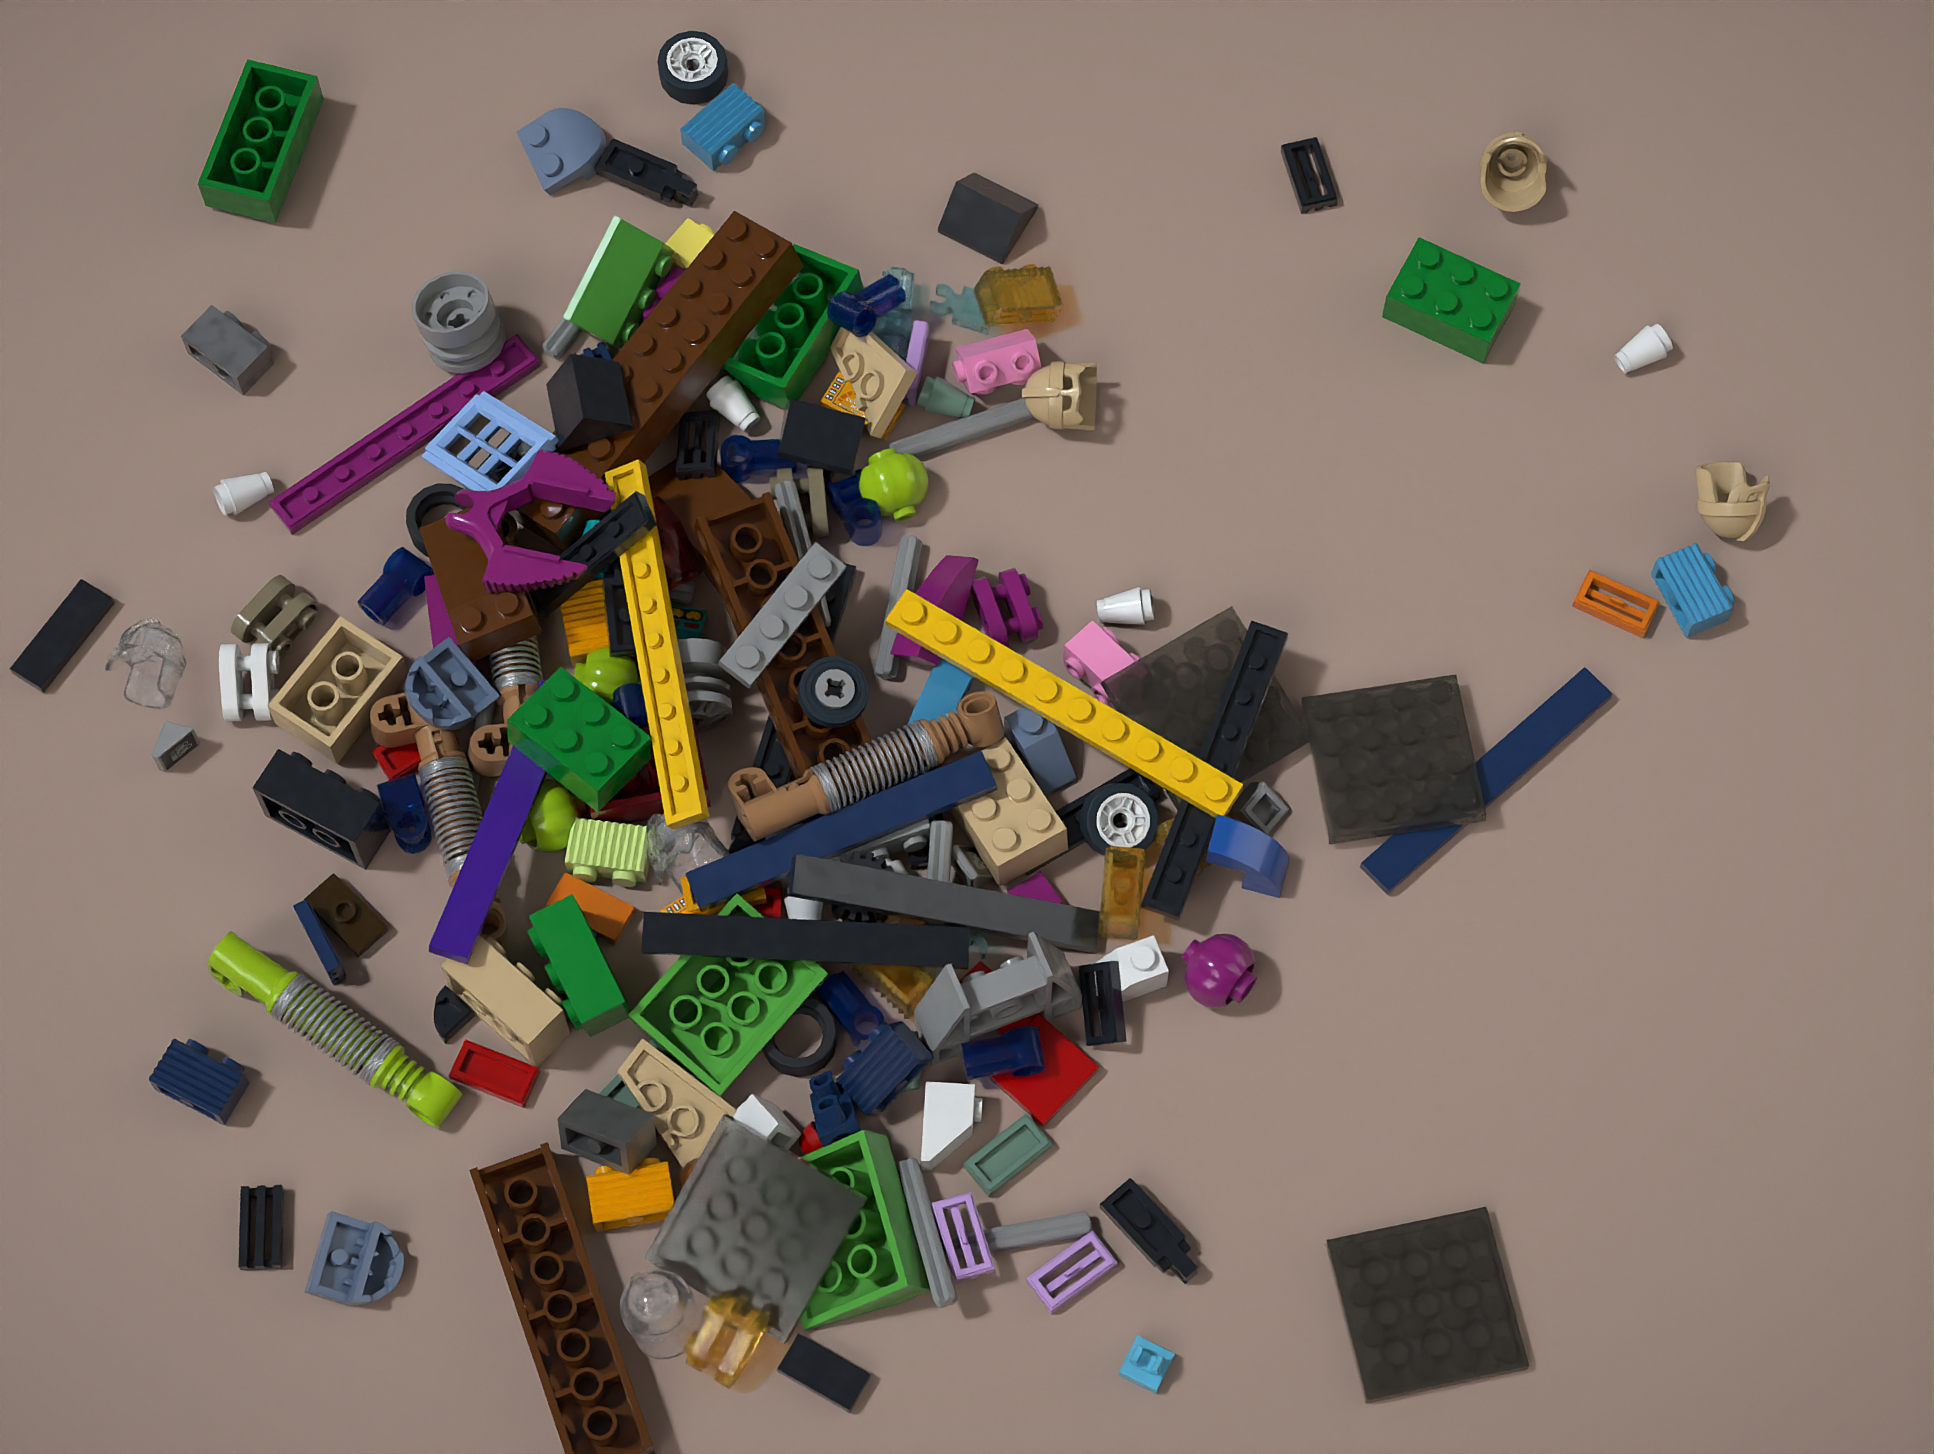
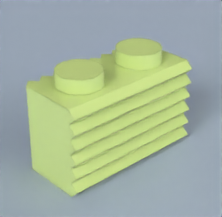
[564,817,653,887]

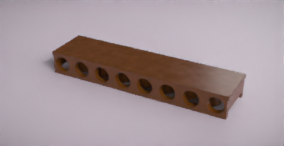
[693,492,871,780]
[469,1142,656,1454]

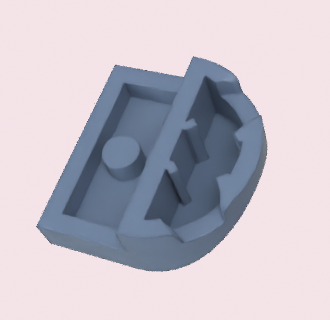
[517,108,607,195]
[404,637,500,730]
[304,1211,404,1306]

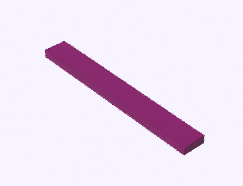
[268,334,540,535]

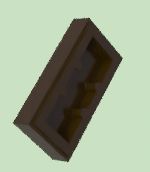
[304,873,389,957]

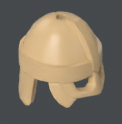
[1480,130,1547,212]
[1022,361,1097,430]
[1695,461,1770,541]

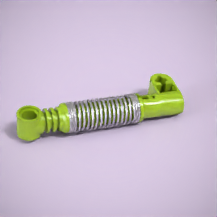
[207,931,463,1129]

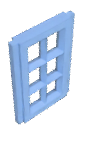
[421,391,559,491]

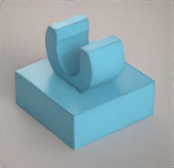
[1118,1335,1175,1394]

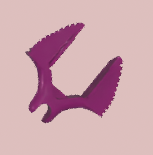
[445,449,615,594]

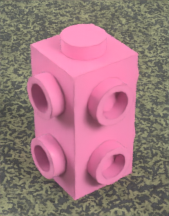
[952,329,1041,395]
[1063,620,1148,712]

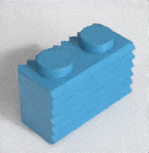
[680,83,765,171]
[1651,543,1734,638]

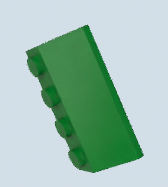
[723,244,865,409]

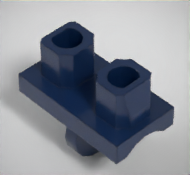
[809,1071,861,1147]

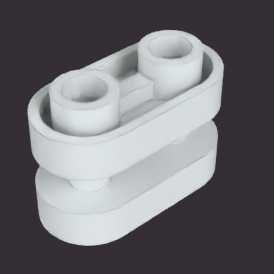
[219,643,280,722]

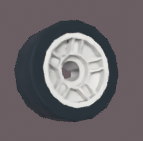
[657,31,728,105]
[1080,783,1159,858]

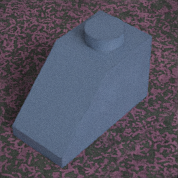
[1004,706,1076,797]

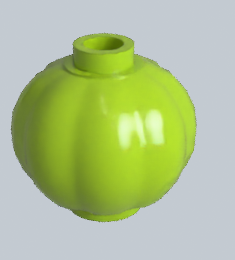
[858,448,929,522]
[574,647,643,715]
[519,779,586,853]

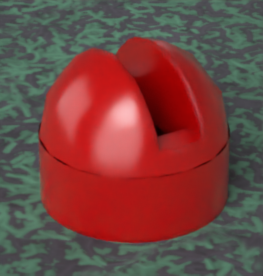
[799,1121,835,1155]

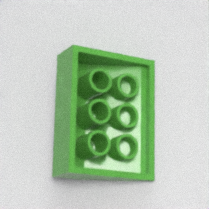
[628,893,828,1096]
[762,1130,931,1330]

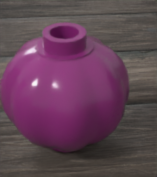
[1182,933,1257,1008]

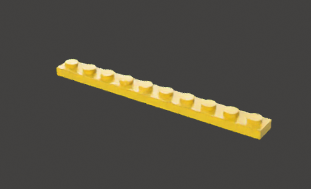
[605,459,709,830]
[885,589,1243,818]

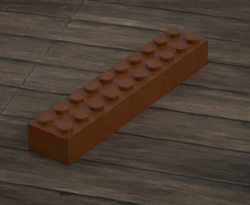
[509,211,803,551]

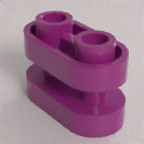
[970,568,1043,648]

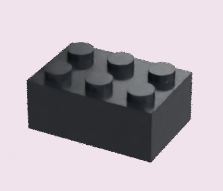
[252,749,391,870]

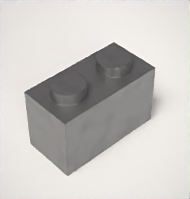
[181,305,274,395]
[557,1089,657,1175]

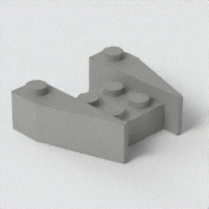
[914,932,1082,1066]

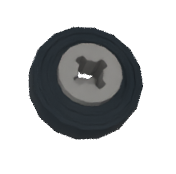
[798,656,869,728]

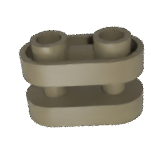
[770,466,829,539]
[231,575,319,659]

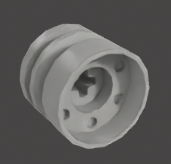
[412,271,505,374]
[678,638,733,731]

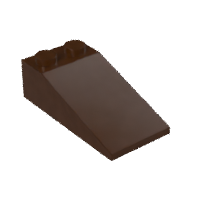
[648,447,752,593]
[419,508,543,662]

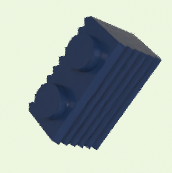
[836,1021,934,1116]
[149,1038,250,1125]

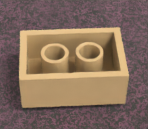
[267,616,408,764]
[950,737,1068,887]
[441,936,570,1067]

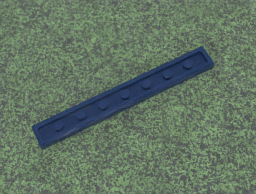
[1360,667,1612,895]
[685,750,998,912]

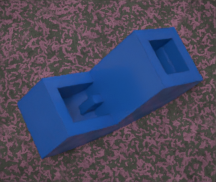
[1206,815,1289,898]

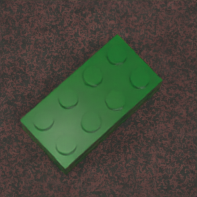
[198,59,324,223]

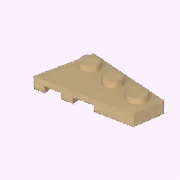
[830,315,917,438]
[617,1038,737,1179]

